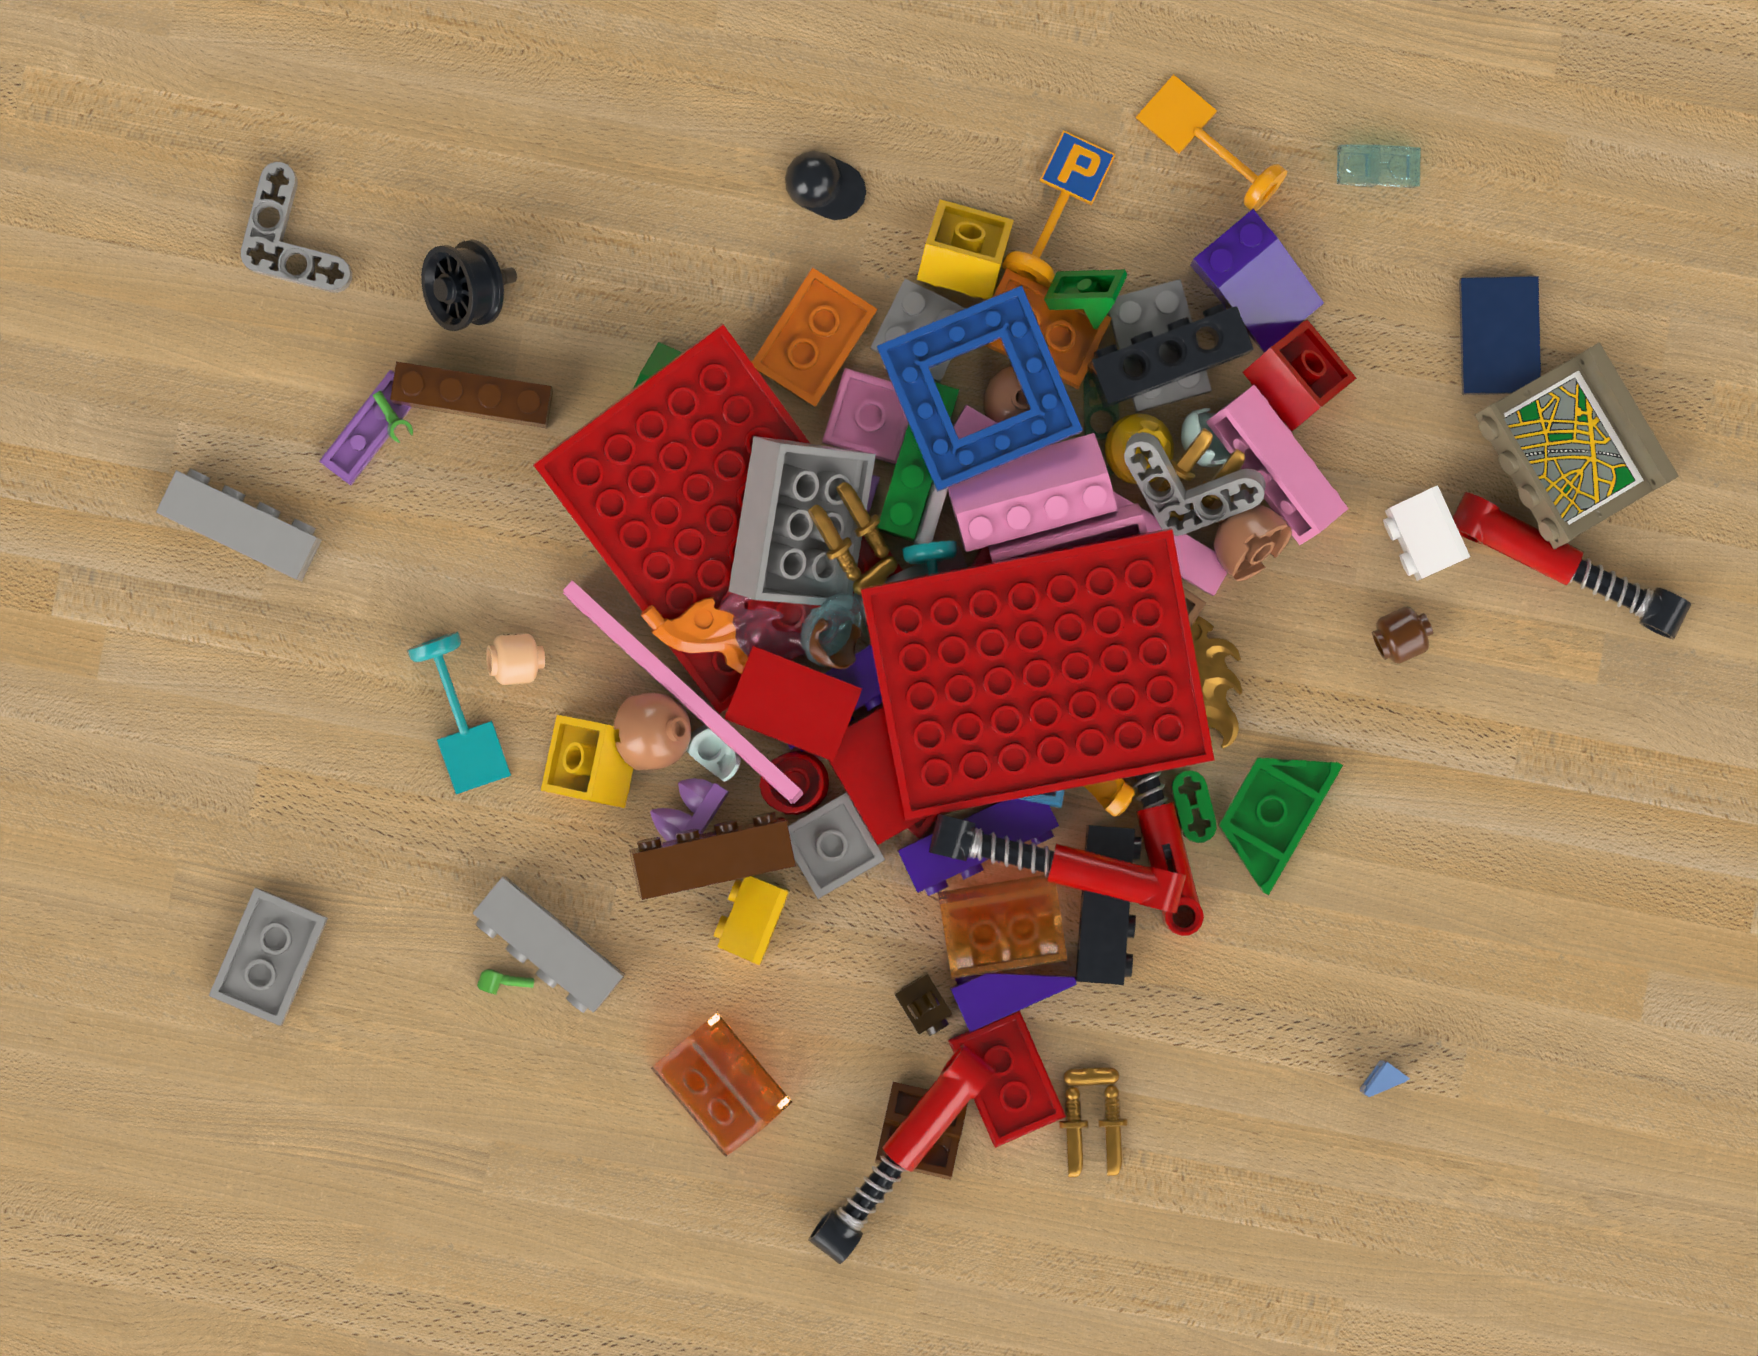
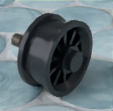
[421,240,517,331]

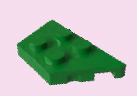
[1218,758,1343,895]

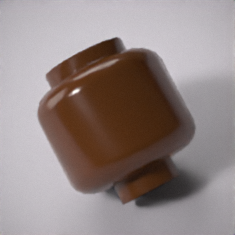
[1372,606,1433,664]

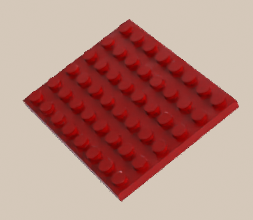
[533,324,903,714]
[861,528,1215,820]

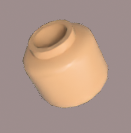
[486,633,545,685]

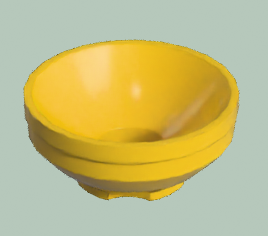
[1105,414,1174,484]

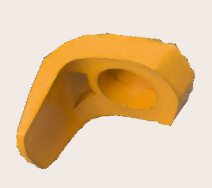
[1084,779,1135,817]

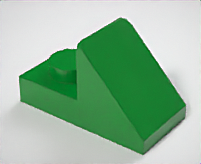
[1044,269,1128,329]

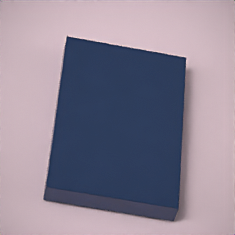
[1459,276,1541,395]

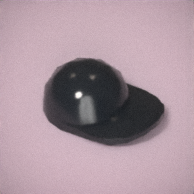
[785,151,866,220]

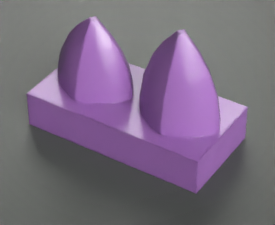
[650,778,730,841]

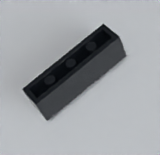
[1075,825,1142,985]

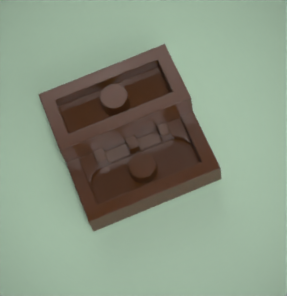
[875,1082,968,1180]

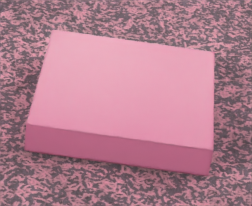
[822,368,908,465]

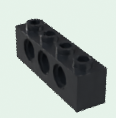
[1087,304,1254,408]

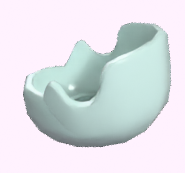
[1181,408,1230,467]

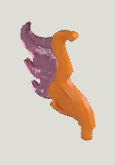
[641,593,815,674]

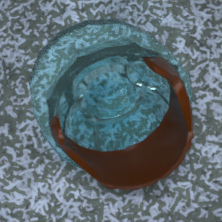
[800,593,863,669]

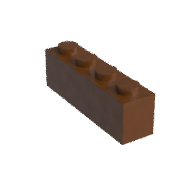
[390,361,553,429]
[629,812,796,900]

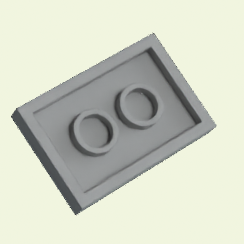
[1108,279,1212,413]
[209,888,328,1026]

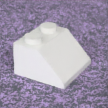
[1383,485,1470,581]

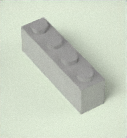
[156,468,322,582]
[473,876,625,1013]

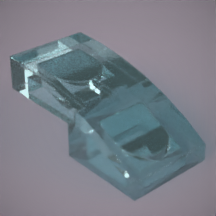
[1337,144,1421,188]

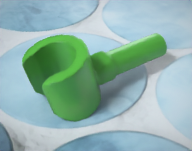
[373,390,413,443]
[477,969,534,995]

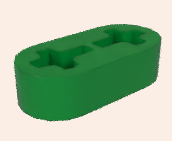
[1171,770,1217,843]

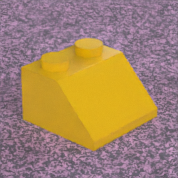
[916,199,1014,300]
[541,715,633,808]
[713,876,790,965]

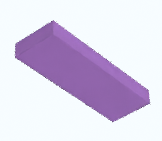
[319,370,412,486]

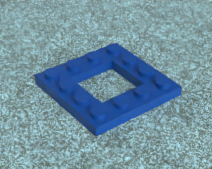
[877,286,1083,492]

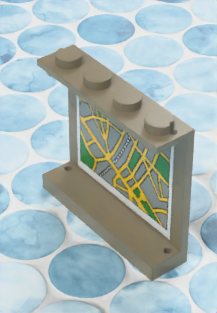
[1475,342,1679,549]

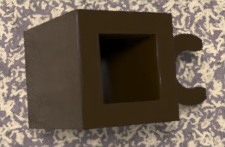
[894,973,952,1036]

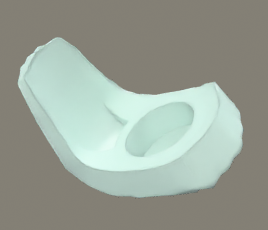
[687,725,741,782]

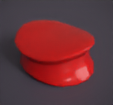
[759,751,829,815]

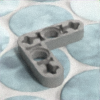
[240,162,352,293]
[1124,432,1266,536]

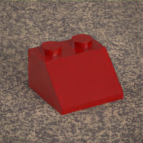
[1242,319,1357,431]

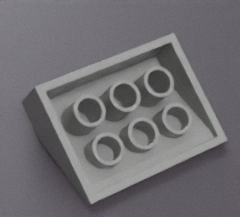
[729,436,876,608]

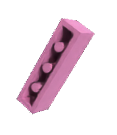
[1206,385,1349,545]

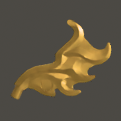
[1191,616,1243,749]

